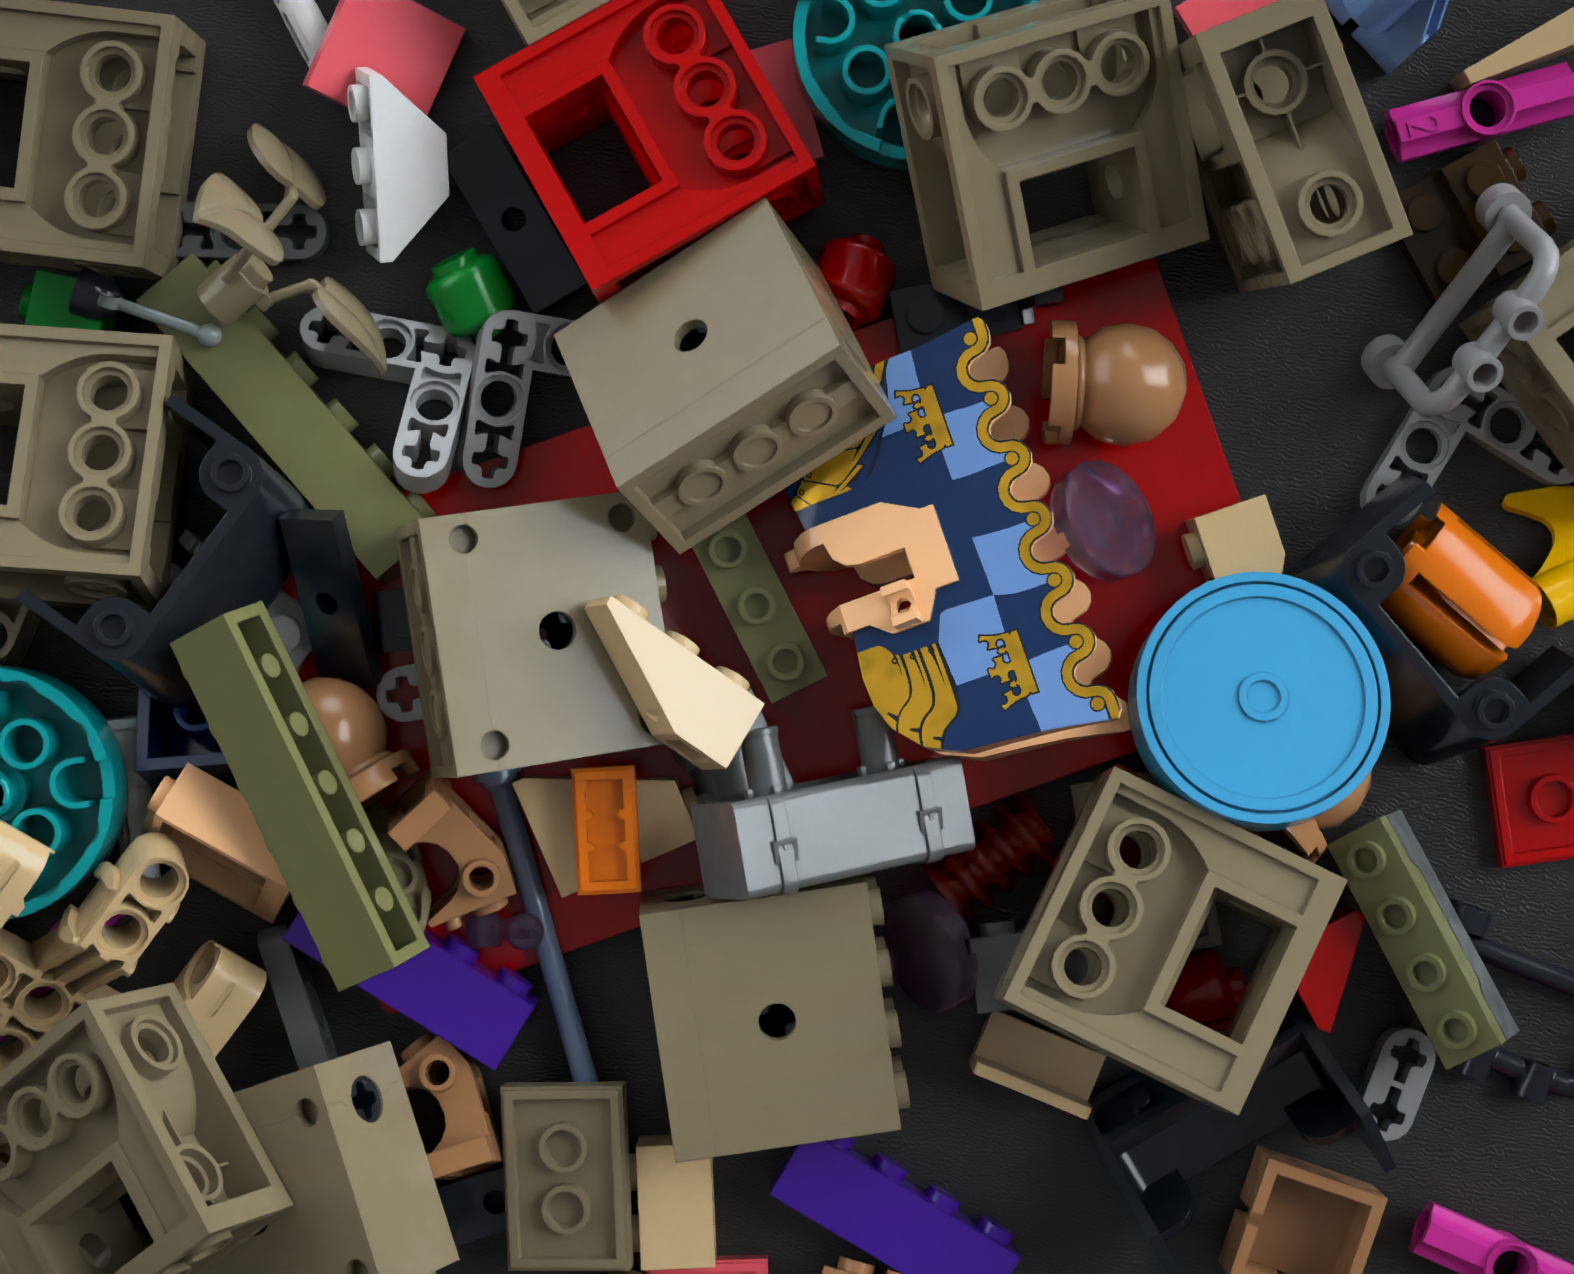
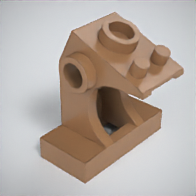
[388,768,516,931]
[399,1033,503,1180]

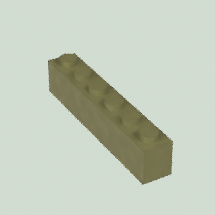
[136,253,438,586]
[169,600,430,992]

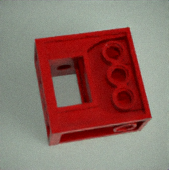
[473,0,825,304]

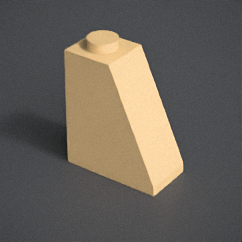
[512,775,697,898]

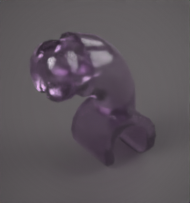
[466,911,544,950]

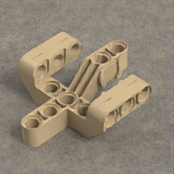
[0,820,267,1072]

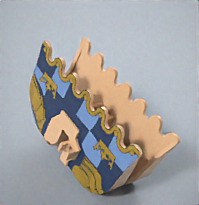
[784,317,1131,762]

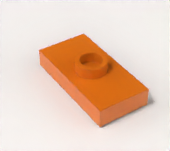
[571,765,642,895]

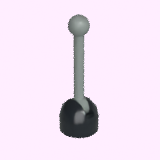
[69,266,222,348]

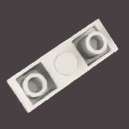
[347,67,450,263]

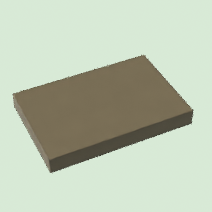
[500,1081,634,1271]

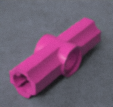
[1384,62,1574,164]
[1408,1201,1574,1274]

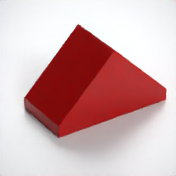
[1294,905,1366,1033]

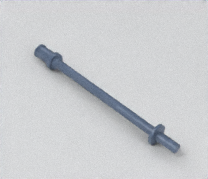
[472,767,599,1082]

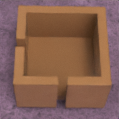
[1218,1145,1388,1274]

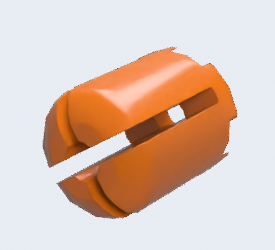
[1379,501,1542,679]

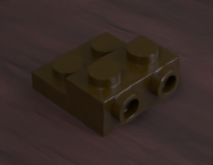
[1397,139,1556,306]

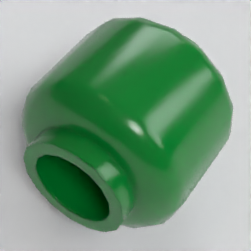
[426,247,517,343]

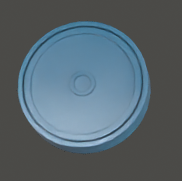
[1128,572,1391,832]

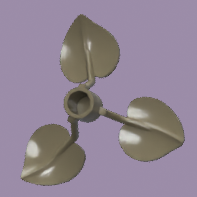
[192,123,387,379]

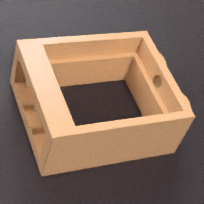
[141,762,291,924]

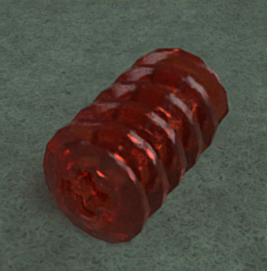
[920,791,1056,922]

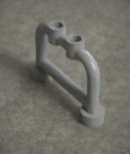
[1361,183,1559,417]

